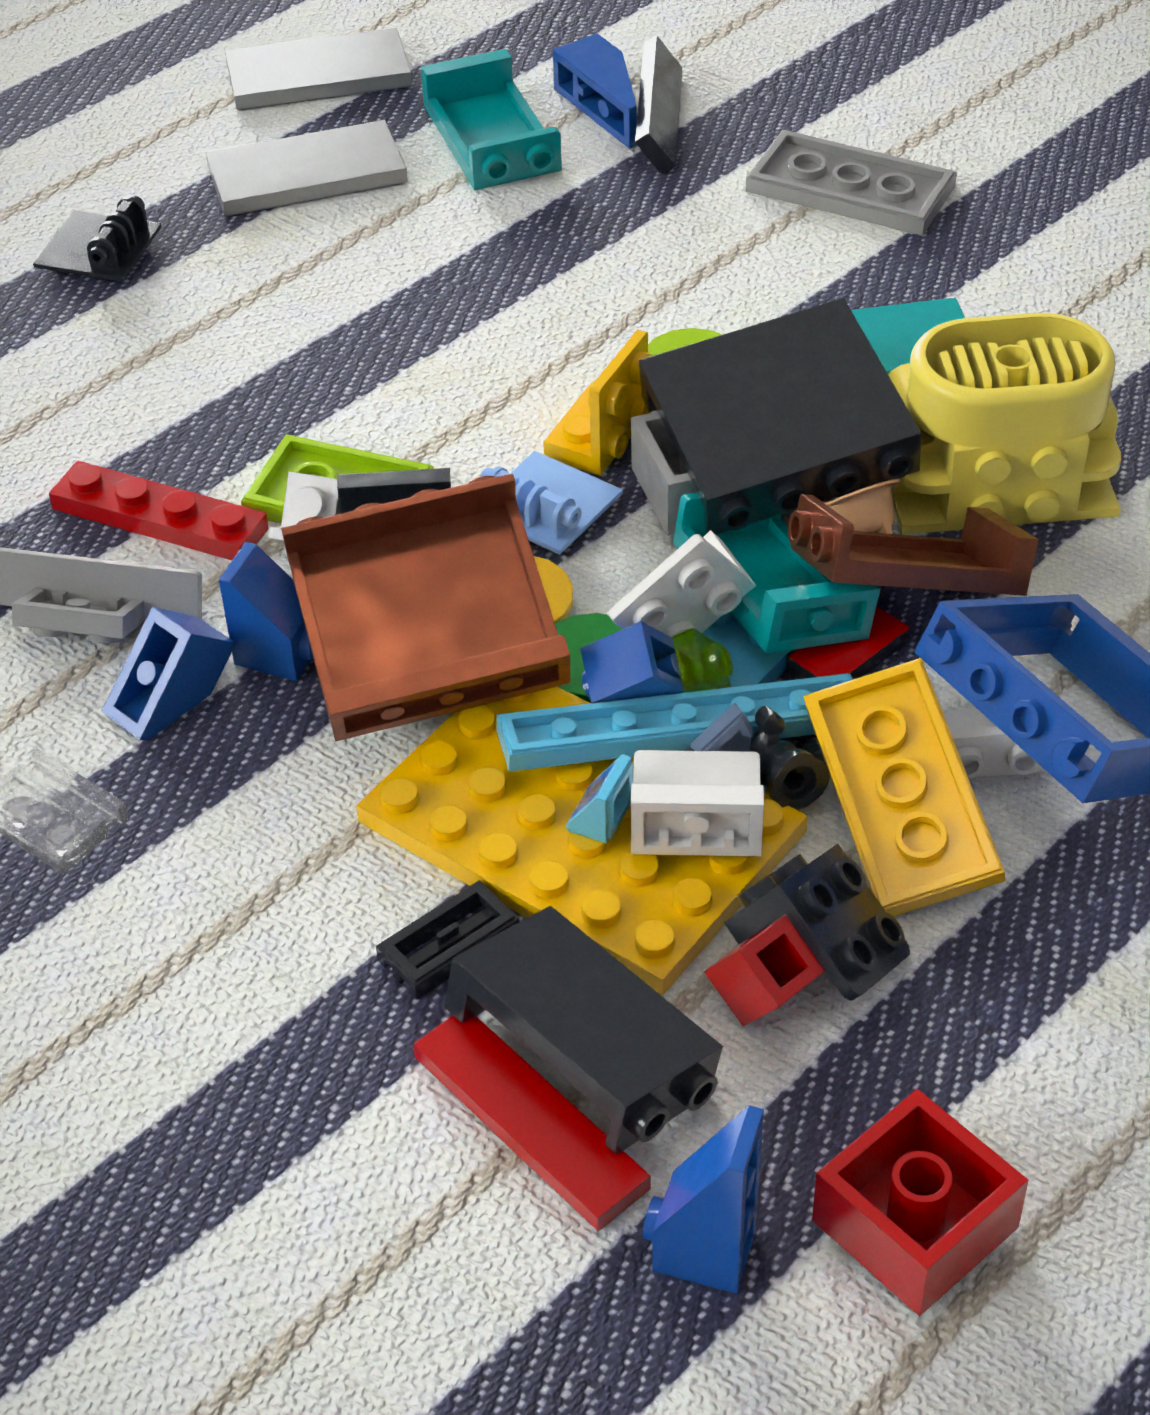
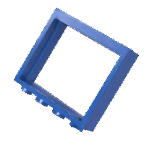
[914,594,1150,803]

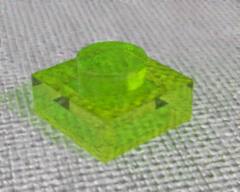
[672,628,733,692]

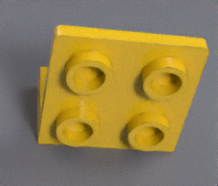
[543,329,652,476]

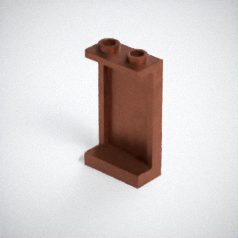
[788,494,1039,596]

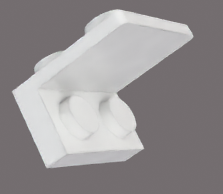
[608,531,756,647]
[631,750,764,856]

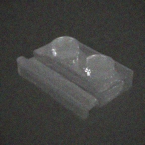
[0,749,129,875]

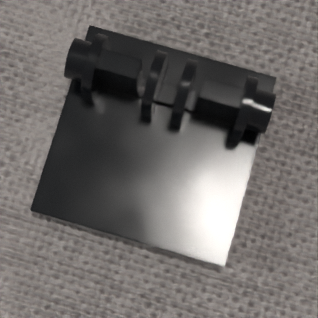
[33,195,162,282]

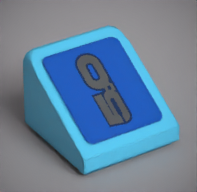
[566,754,633,843]

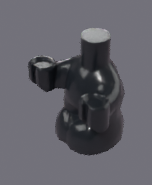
[750,705,830,810]

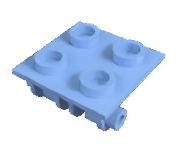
[480,451,623,555]

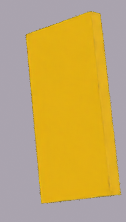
[803,658,1006,917]

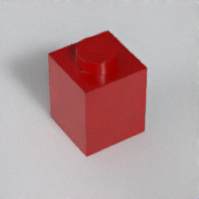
[704,915,825,1027]

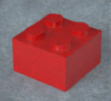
[812,1088,1029,1317]

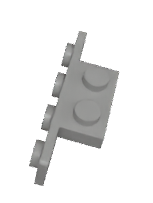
[0,547,202,644]

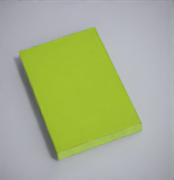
[241,434,434,524]

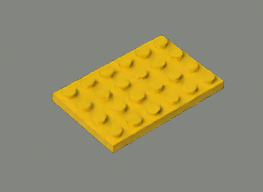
[356,687,808,996]

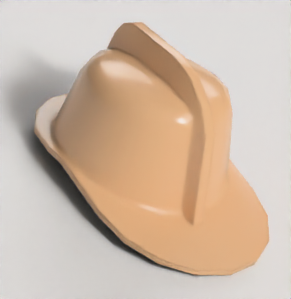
[822,479,901,534]

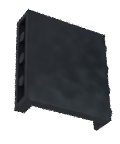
[638,298,922,535]

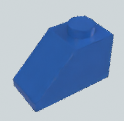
[219,542,314,681]
[101,607,236,741]
[580,621,710,703]

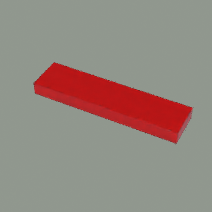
[413,1015,651,1232]

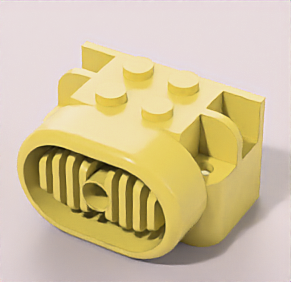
[888,313,1121,535]

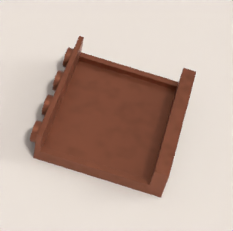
[281,473,570,742]

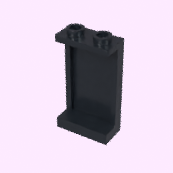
[444,905,723,1154]

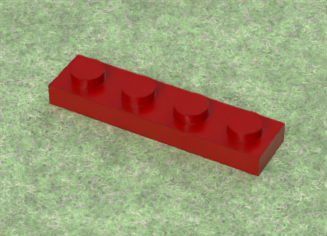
[49,460,269,560]

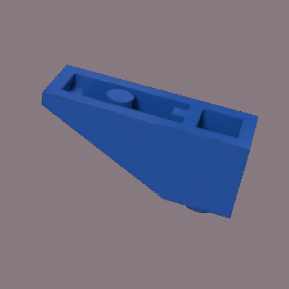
[553,33,637,149]
[643,1105,764,1294]

